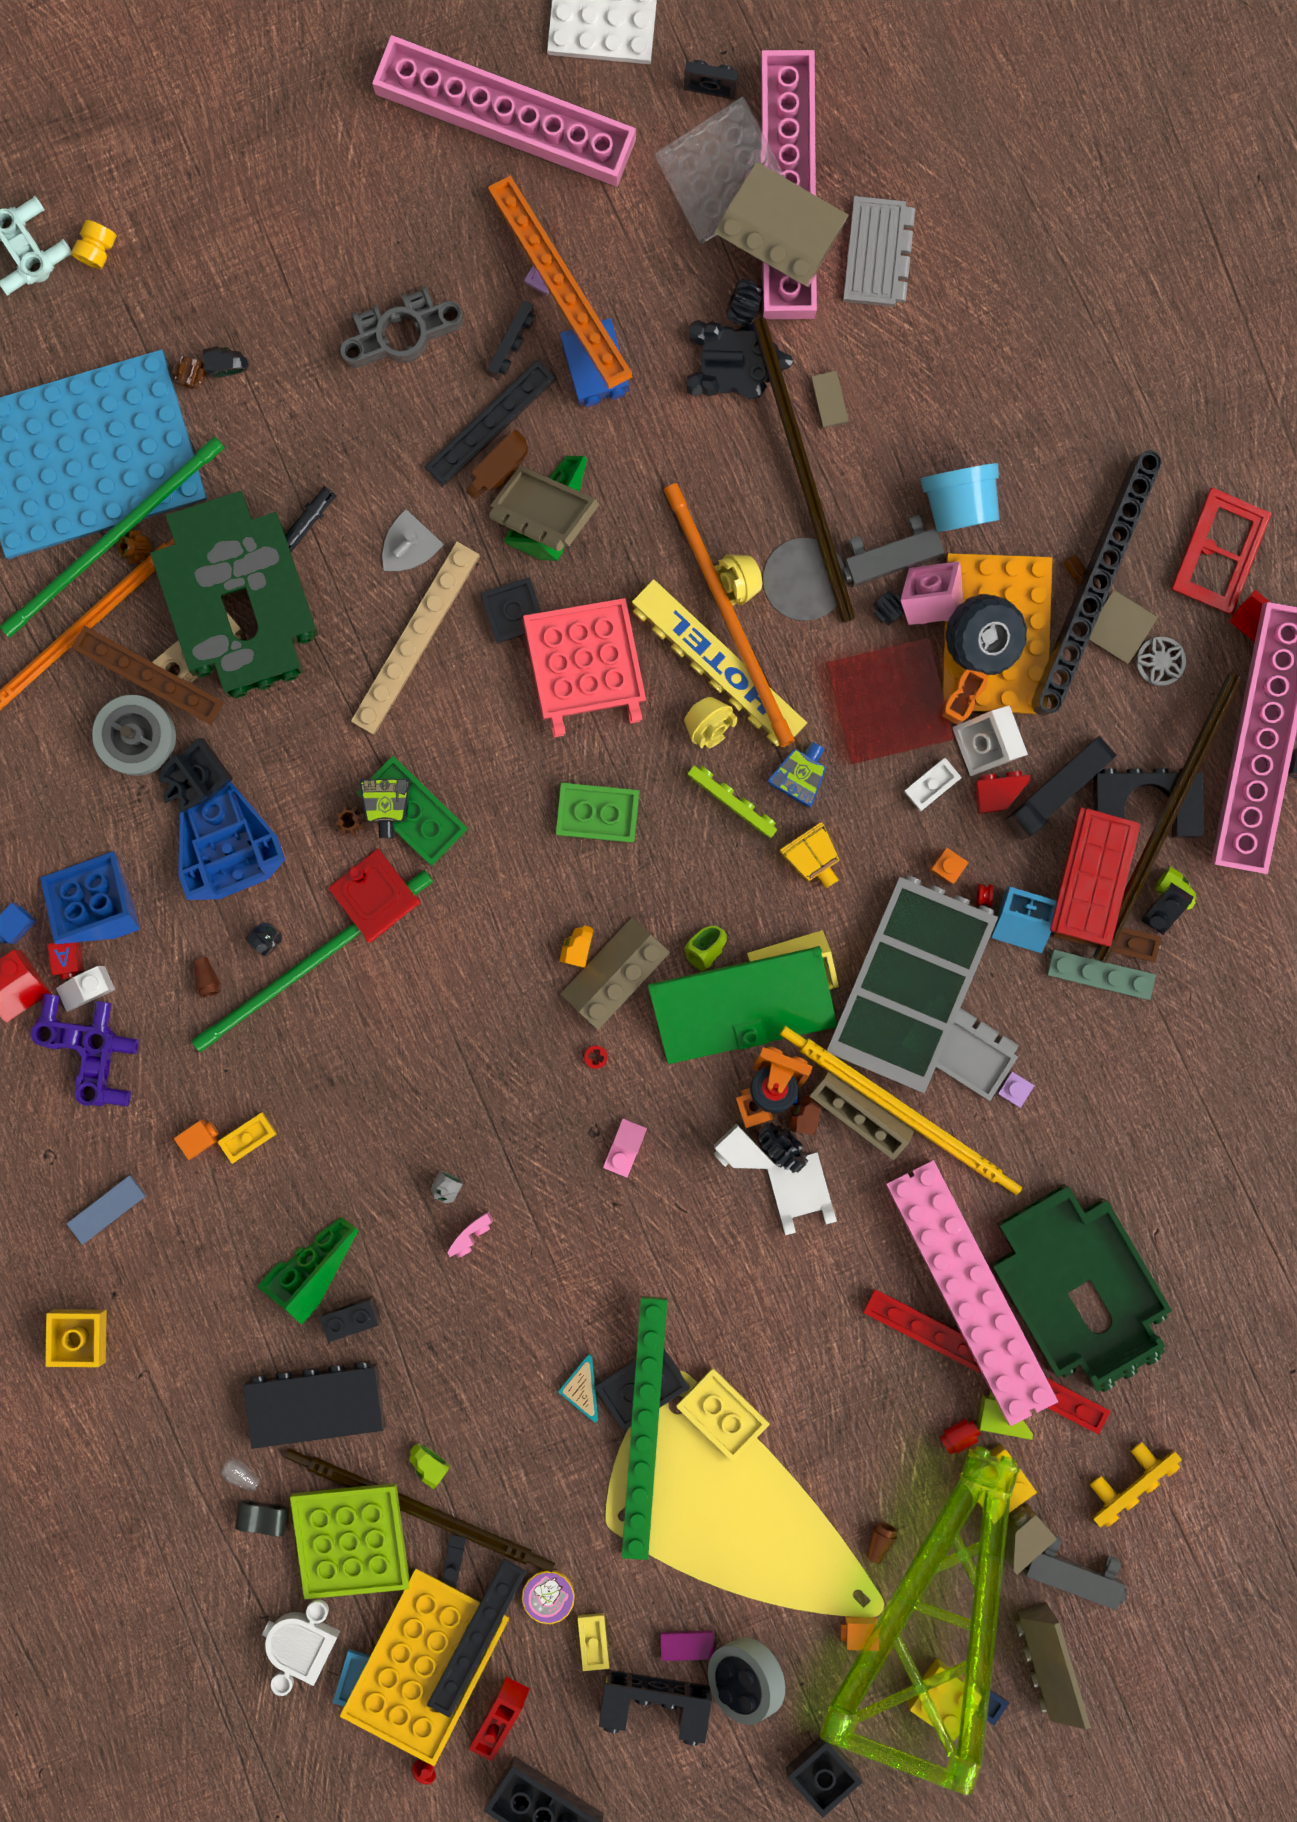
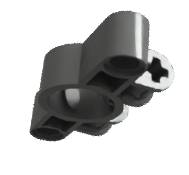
[340,286,464,368]

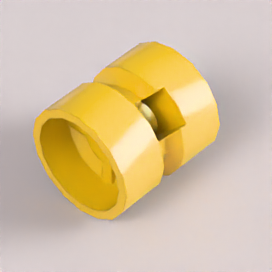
[70,220,117,270]

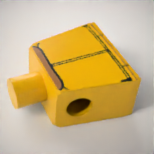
[779,822,840,888]

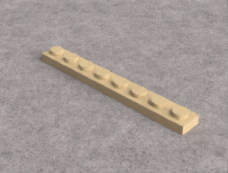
[351,542,480,735]

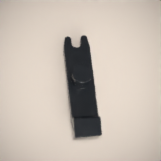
[441,1535,466,1589]

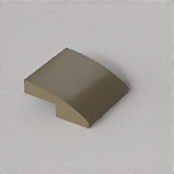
[1089,589,1158,664]

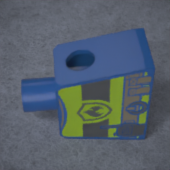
[767,741,827,808]

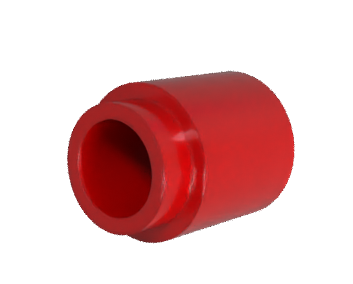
[939,1419,980,1455]

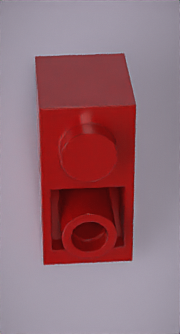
[974,771,1030,814]

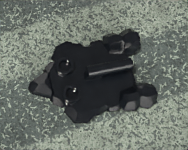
[687,320,794,399]

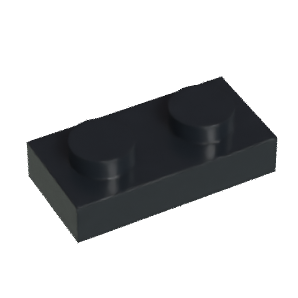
[1141,882,1193,935]

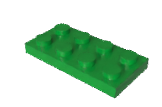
[357,756,468,866]

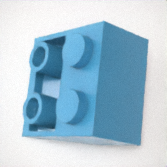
[991,887,1057,953]

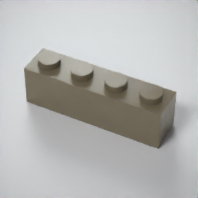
[810,1070,915,1160]

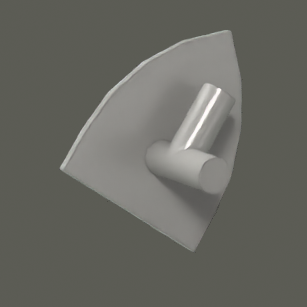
[382,509,444,571]

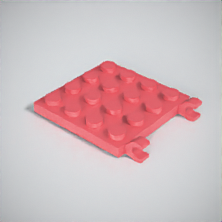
[522,598,646,738]

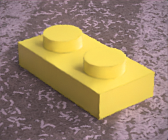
[578,1613,609,1671]

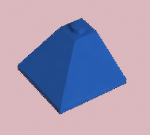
[40,851,140,944]

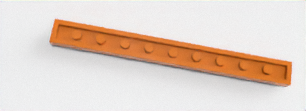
[488,175,632,389]

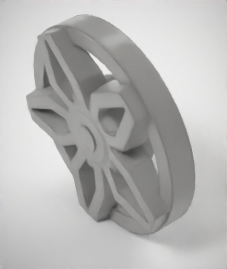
[1136,637,1186,686]

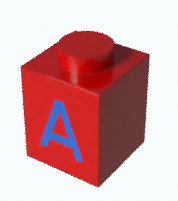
[48,942,84,980]

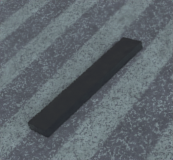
[425,359,556,487]
[427,1558,527,1718]

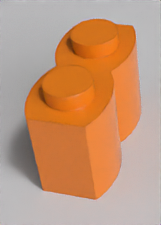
[942,669,988,725]

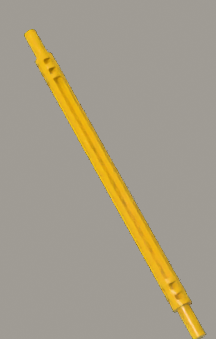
[779,1026,1022,1195]

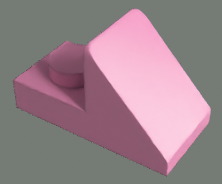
[603,1119,647,1177]

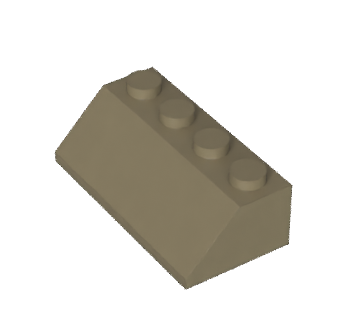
[561,918,670,1030]

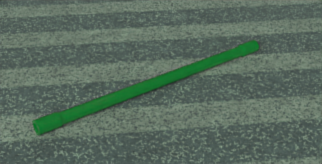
[0,436,225,638]
[191,869,434,1053]

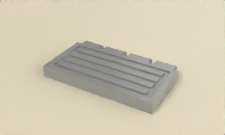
[843,196,915,307]
[901,994,1019,1101]

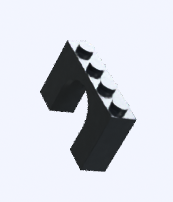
[1093,768,1204,838]

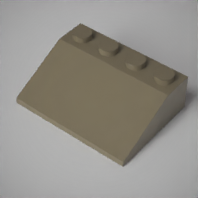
[715,162,849,287]
[1014,1602,1091,1730]

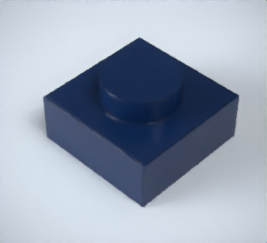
[974,1686,1009,1726]

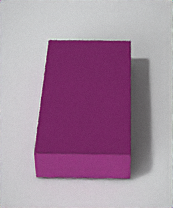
[661,1630,714,1661]

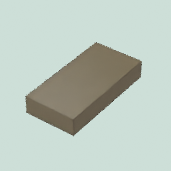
[811,371,848,429]

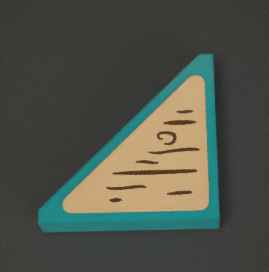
[558,1353,598,1423]

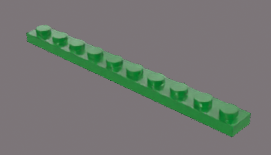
[622,1296,667,1560]

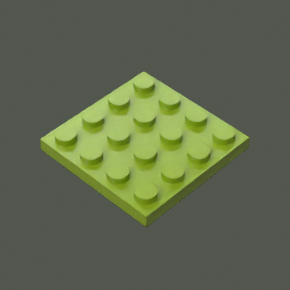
[290,1483,409,1599]

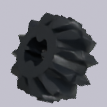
[726,279,763,326]

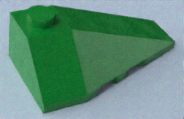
[504,455,587,561]
[257,1217,359,1325]

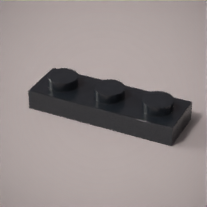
[487,300,536,380]

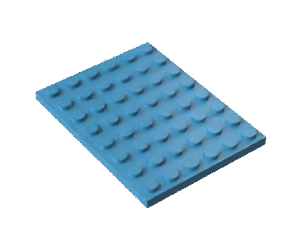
[0,349,208,559]

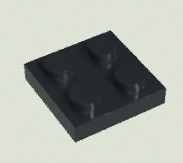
[684,60,738,100]
[480,577,542,644]

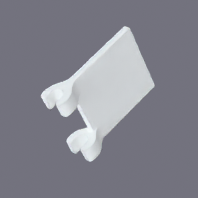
[768,1153,837,1235]

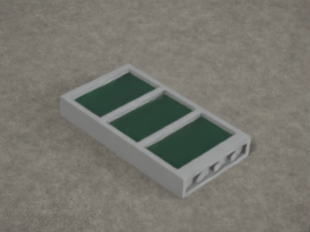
[827,875,998,1093]

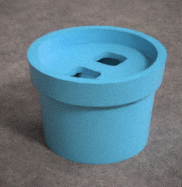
[920,463,1000,532]

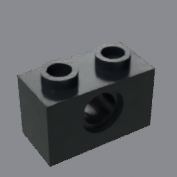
[320,1296,382,1342]

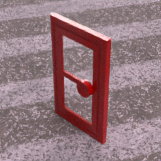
[1171,487,1272,615]

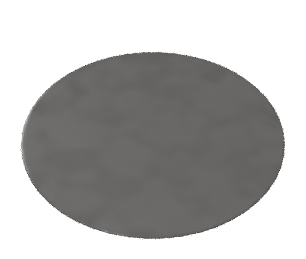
[763,538,846,621]

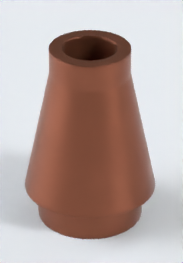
[193,957,221,998]
[867,1522,897,1564]

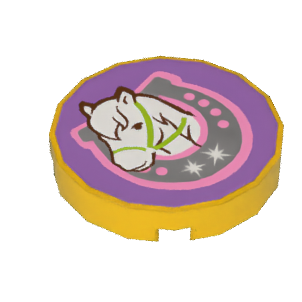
[522,1570,575,1624]

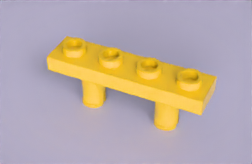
[1090,1442,1182,1528]

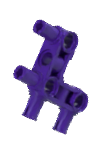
[31,994,139,1107]

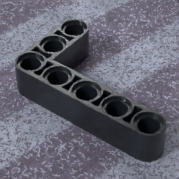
[1004,735,1117,840]

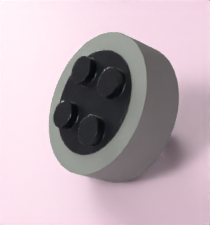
[708,1637,785,1725]

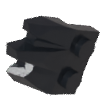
[159,738,233,813]

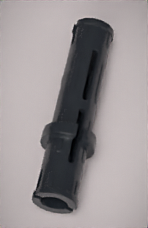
[285,486,337,553]

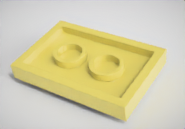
[676,1367,770,1462]

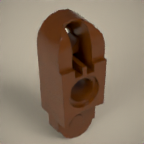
[466,430,528,499]

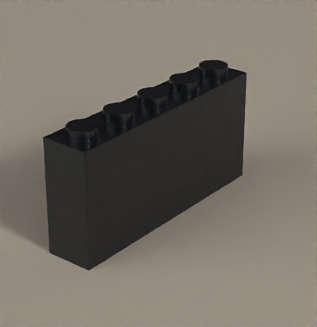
[243,1360,386,1449]

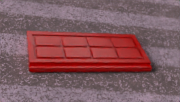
[1049,807,1140,947]

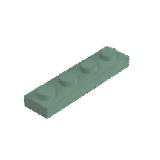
[1046,950,1156,1000]

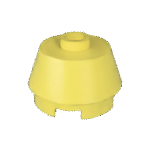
[714,554,762,606]
[684,697,737,748]

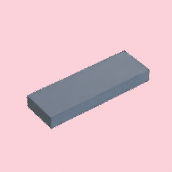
[67,1175,147,1245]

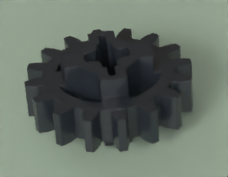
[757,1122,808,1173]

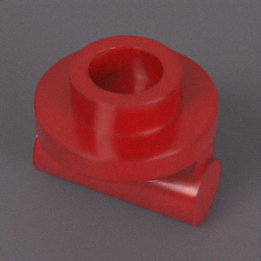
[411,1759,437,1785]

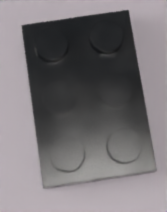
[595,1347,690,1431]

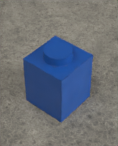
[0,902,37,944]

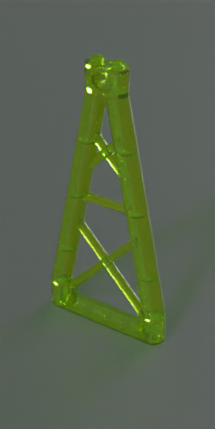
[819,1446,1020,1795]

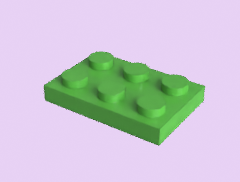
[556,783,639,843]

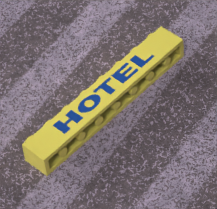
[632,579,807,748]

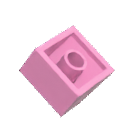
[901,561,963,625]

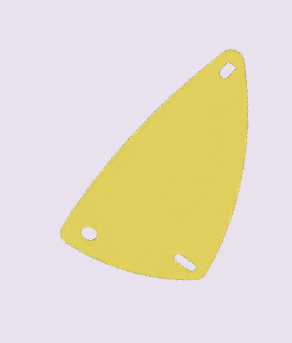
[605,1371,884,1618]

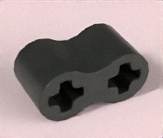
[235,1500,288,1536]

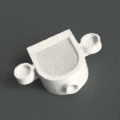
[262,1599,340,1696]

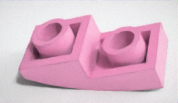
[447,1211,494,1258]

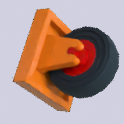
[750,1047,813,1113]

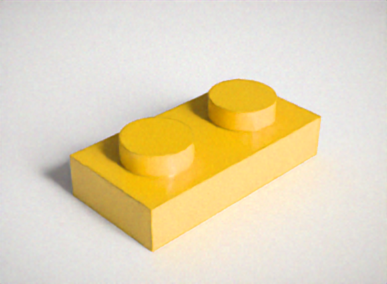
[218,1112,277,1164]

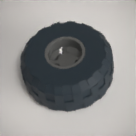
[945,594,1027,675]

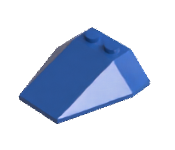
[178,781,286,900]

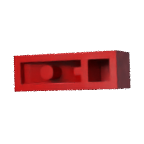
[469,1676,530,1761]

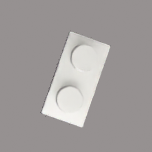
[904,758,962,812]

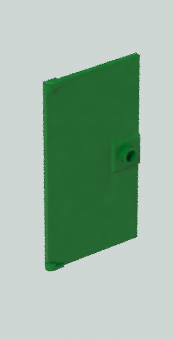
[648,946,837,1064]

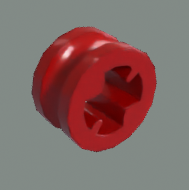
[977,883,993,907]
[584,1046,608,1069]

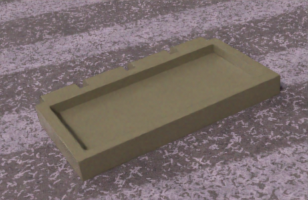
[489,465,599,551]

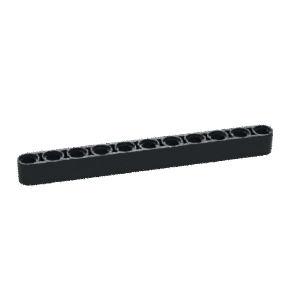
[1032,450,1162,716]

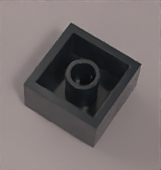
[785,1733,863,1818]

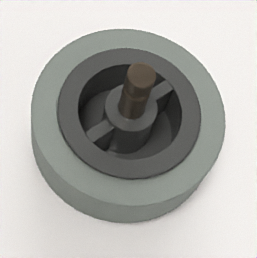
[92,695,176,776]

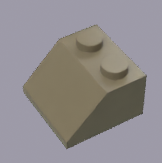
[1006,1504,1057,1574]

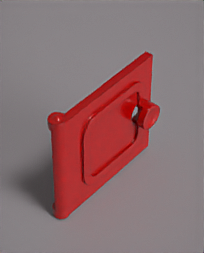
[328,849,421,944]

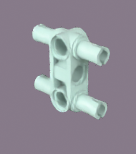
[0,196,72,296]

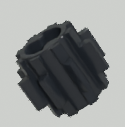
[872,590,905,626]

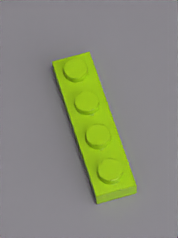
[687,766,777,839]

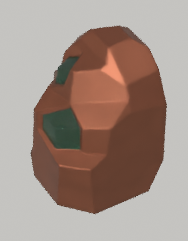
[789,1093,821,1135]

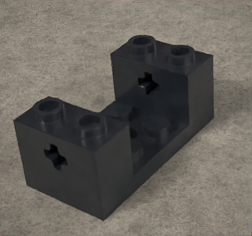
[599,1669,712,1746]

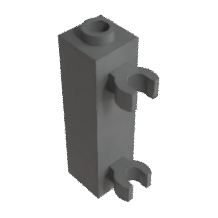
[842,515,944,587]
[1023,1536,1127,1610]

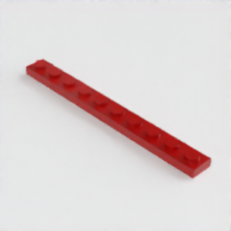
[862,1288,1111,1435]

